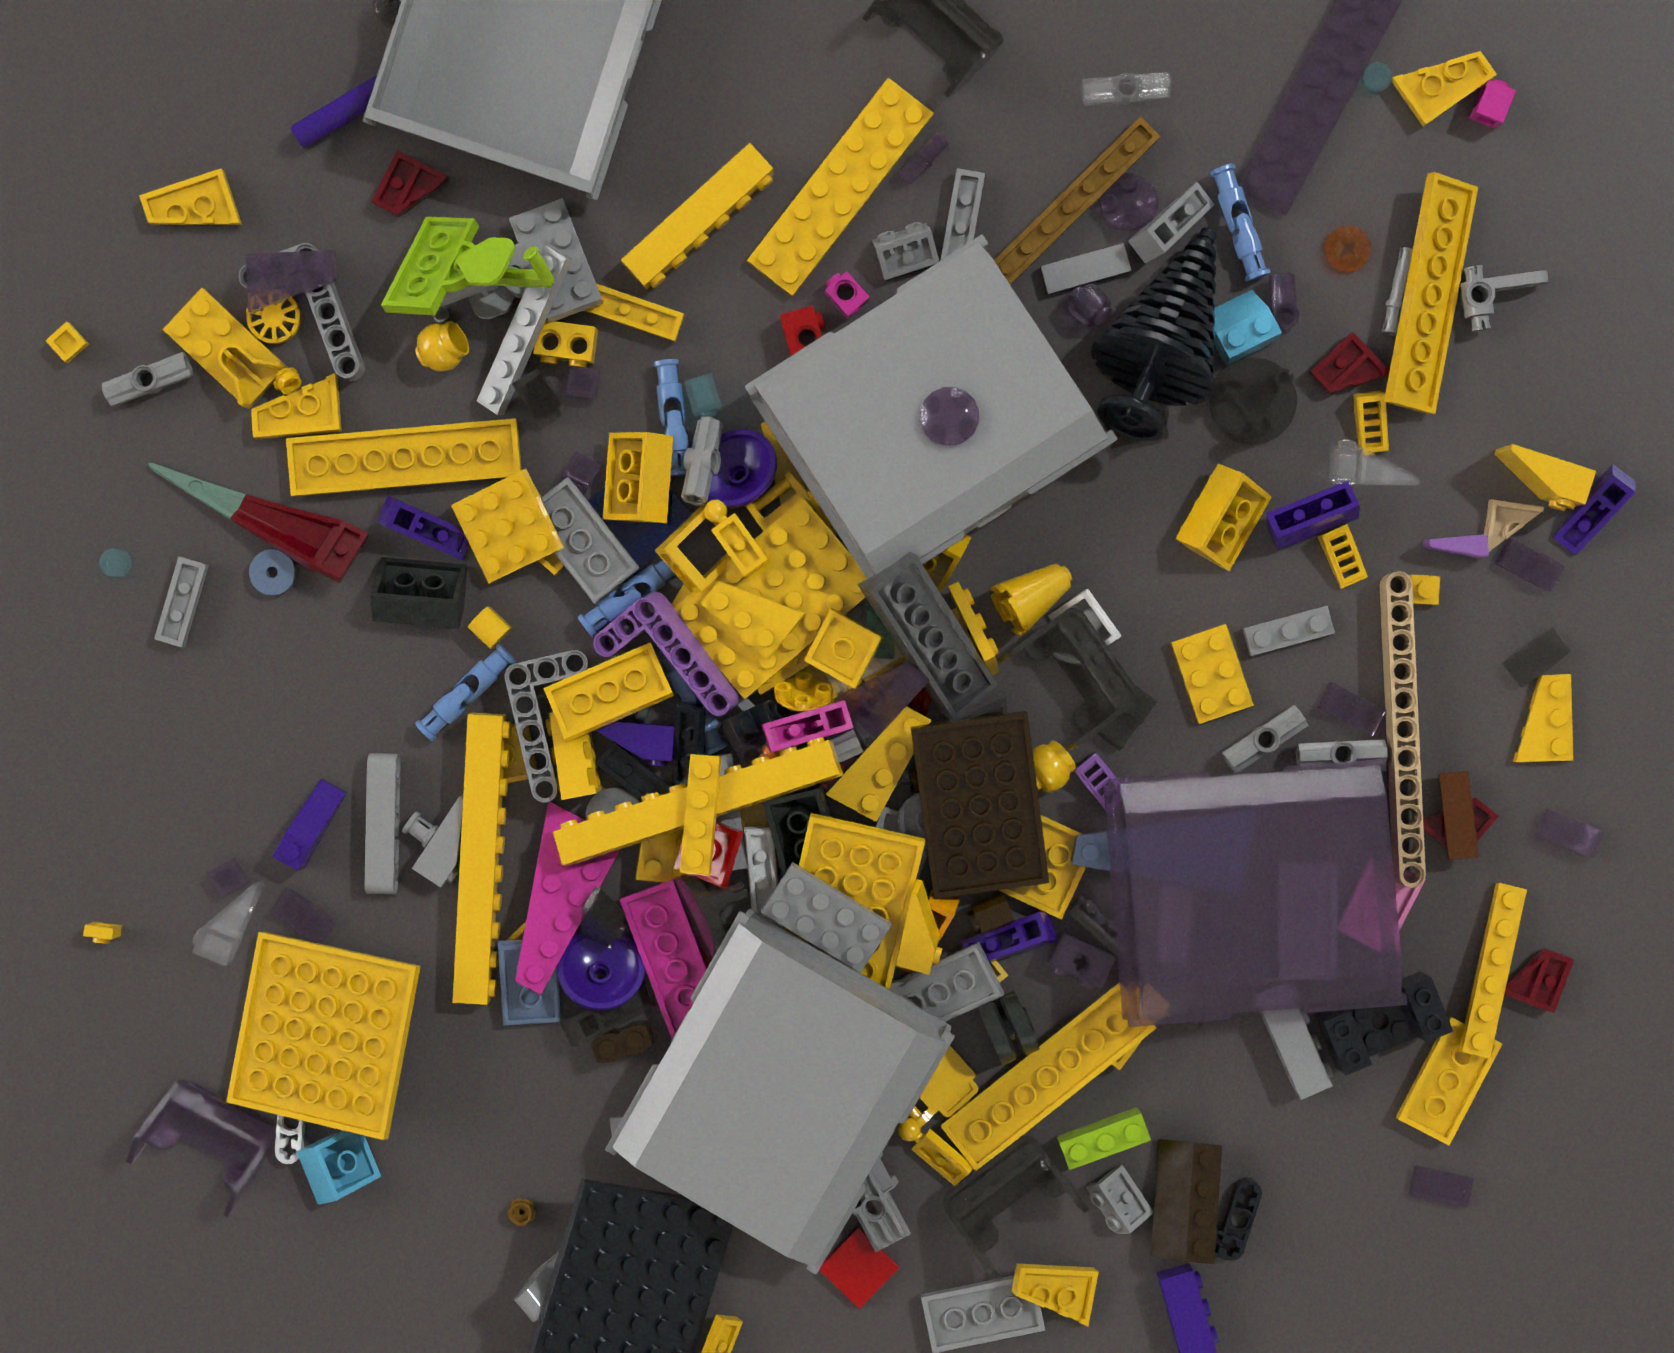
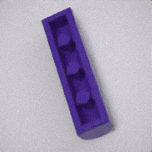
[290,75,377,149]

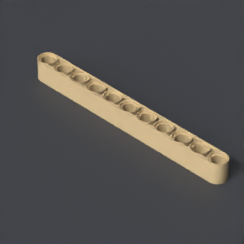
[1380,571,1426,888]

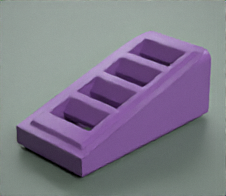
[1422,534,1489,558]
[1073,752,1131,814]

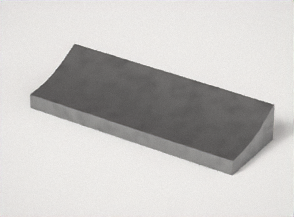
[857,552,998,721]

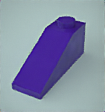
[1553,464,1636,555]
[376,495,469,560]
[596,721,675,766]
[272,779,347,871]
[961,912,1058,963]

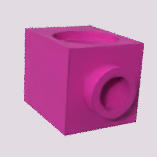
[1469,79,1516,129]
[825,271,870,320]

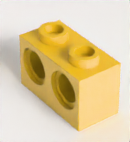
[533,320,598,368]

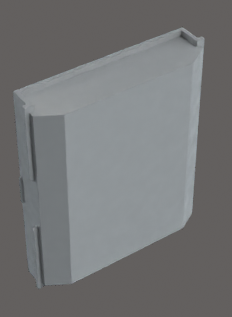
[363,0,662,201]
[744,234,1118,579]
[605,909,955,1275]

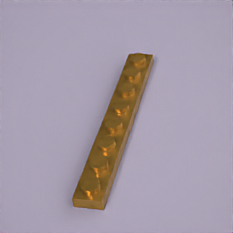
[994,116,1161,285]

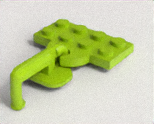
[381,217,555,316]

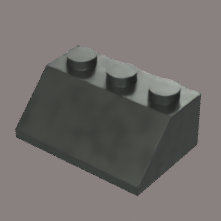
[370,557,468,629]
[763,783,831,875]

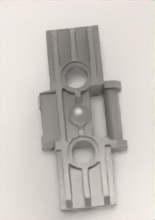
[851,1152,911,1252]

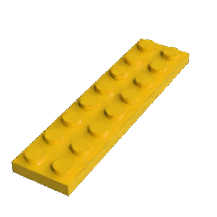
[747,78,934,297]
[1384,172,1478,414]
[286,418,522,497]
[941,982,1157,1172]

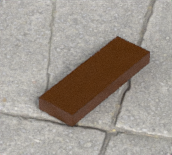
[1438,771,1479,860]

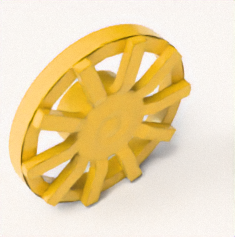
[246,289,301,344]

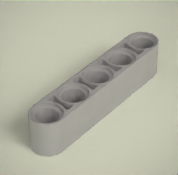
[365,753,401,895]

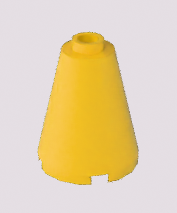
[990,563,1072,636]

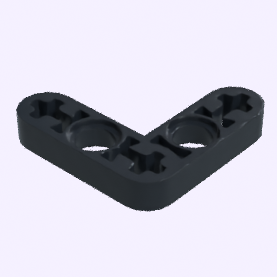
[1215,1177,1262,1261]

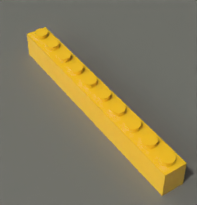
[452,712,511,1005]
[553,737,843,866]

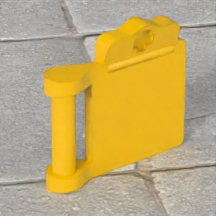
[745,470,837,536]
[909,1046,979,1128]

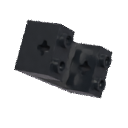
[1314,971,1454,1076]

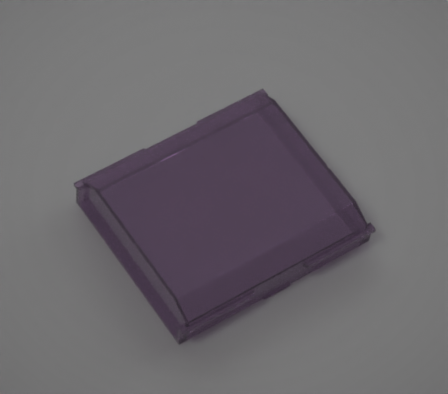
[1103,759,1407,1027]

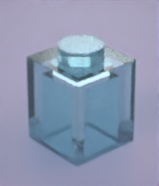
[684,373,723,418]

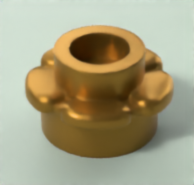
[508,1198,536,1226]

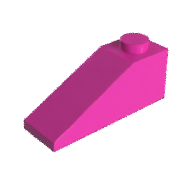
[762,700,853,753]

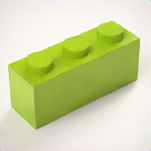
[1057,1107,1151,1170]

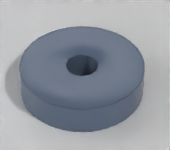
[249,549,298,596]

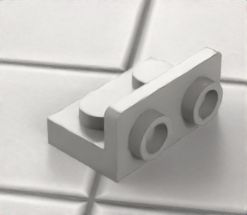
[872,222,939,280]
[1086,1165,1153,1234]

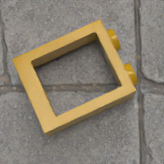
[654,503,731,593]

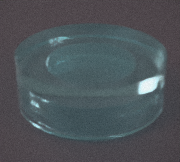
[1361,62,1392,93]
[99,548,131,577]

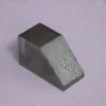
[580,886,627,949]

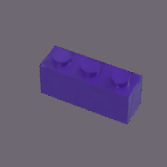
[1266,481,1360,550]
[1156,1263,1219,1353]

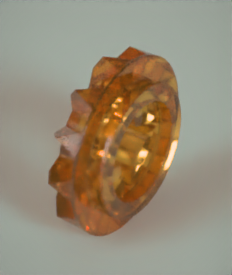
[1325,225,1371,272]

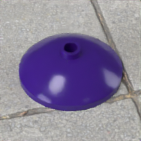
[707,429,777,508]
[557,927,645,1010]

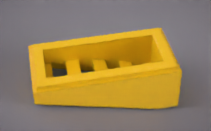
[1353,391,1389,454]
[1317,524,1368,589]

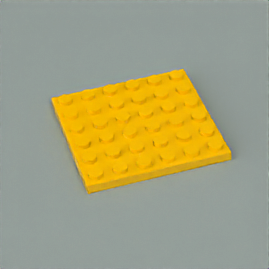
[226,931,421,1140]

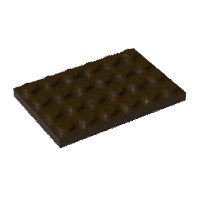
[910,711,1049,899]

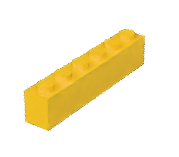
[621,143,774,290]

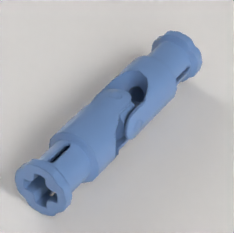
[1209,163,1271,282]
[653,359,689,477]
[578,560,675,637]
[415,643,516,741]
[656,650,729,755]

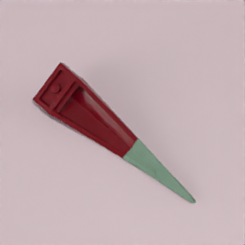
[148,463,368,583]

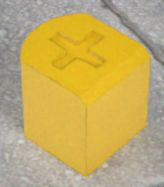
[468,606,513,649]

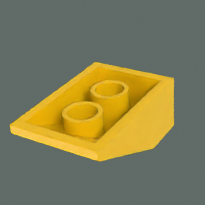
[1495,444,1596,511]

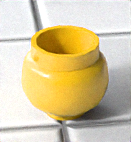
[415,321,469,372]
[1032,740,1076,793]

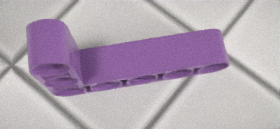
[593,592,740,716]

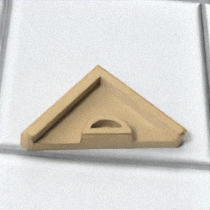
[1484,499,1544,552]

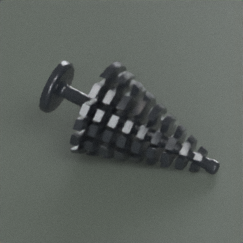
[1091,227,1217,441]

